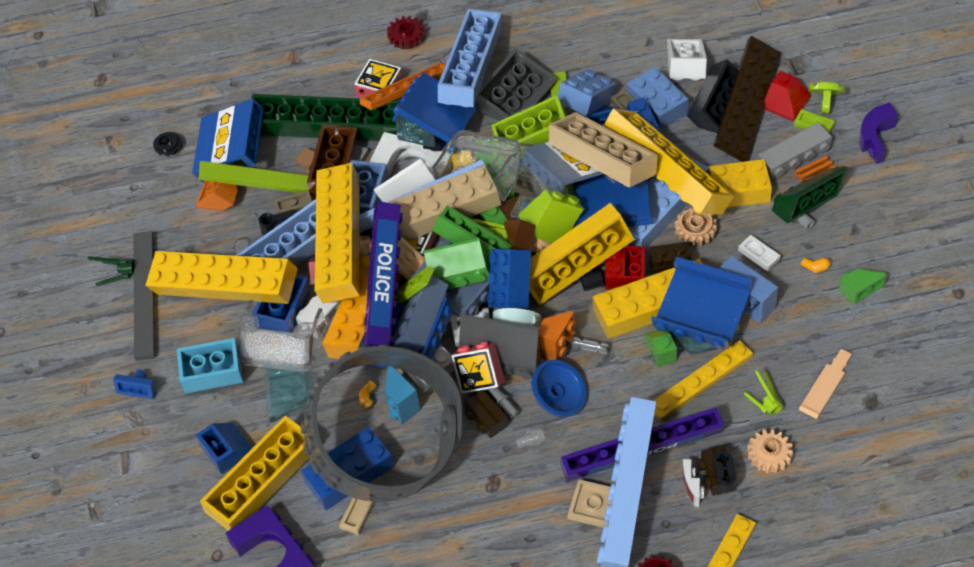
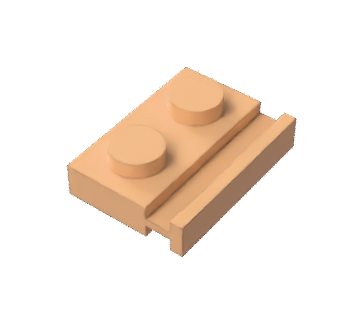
[396,237,425,281]

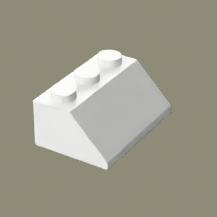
[374,158,437,202]

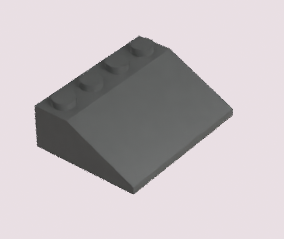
[476,48,558,121]
[459,314,542,379]

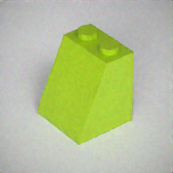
[518,189,584,243]

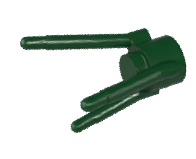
[87,256,134,286]

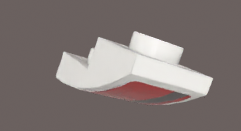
[682,459,704,507]

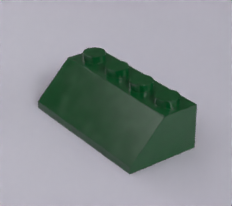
[771,166,848,224]

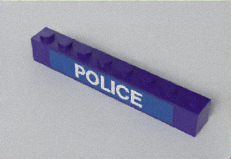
[363,201,403,347]
[560,407,724,482]

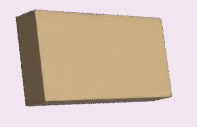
[339,498,374,535]

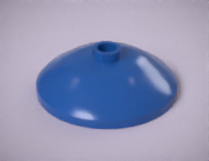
[531,360,587,417]

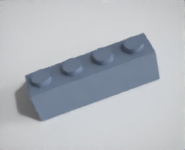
[392,275,448,353]

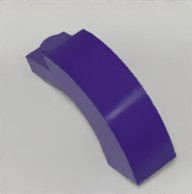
[859,103,898,164]

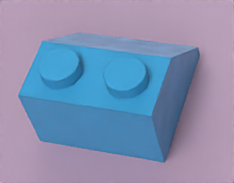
[385,366,420,424]

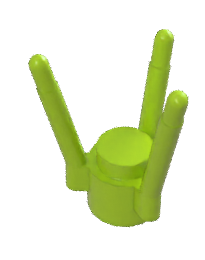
[744,370,783,415]

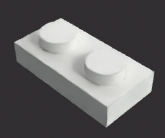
[738,235,781,271]

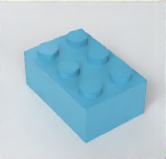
[177,338,243,393]

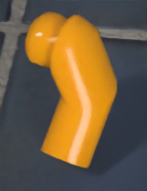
[801,257,831,273]
[358,380,377,408]

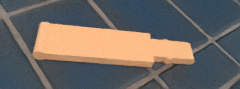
[799,349,852,419]

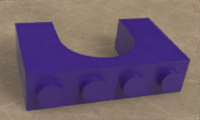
[225,505,315,567]

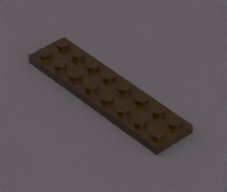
[713,36,781,162]

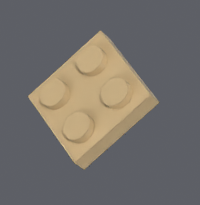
[567,479,611,528]

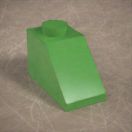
[839,269,887,305]
[644,330,677,367]

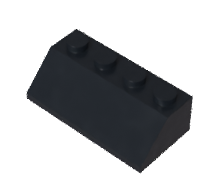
[687,59,738,133]

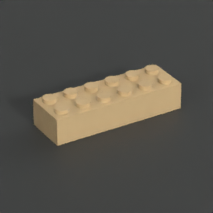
[549,112,658,188]
[387,165,501,241]

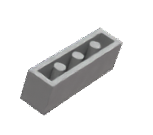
[758,123,832,181]

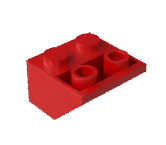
[605,246,645,290]

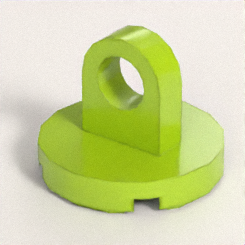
[809,82,846,114]

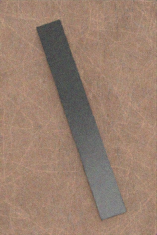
[133,231,155,361]

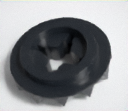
[153,132,182,157]

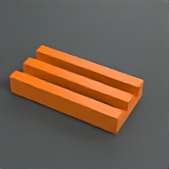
[795,155,836,182]

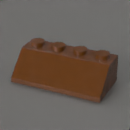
[307,125,358,196]

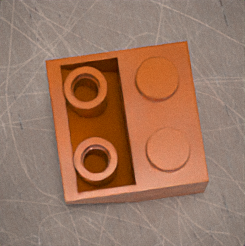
[539,311,576,360]

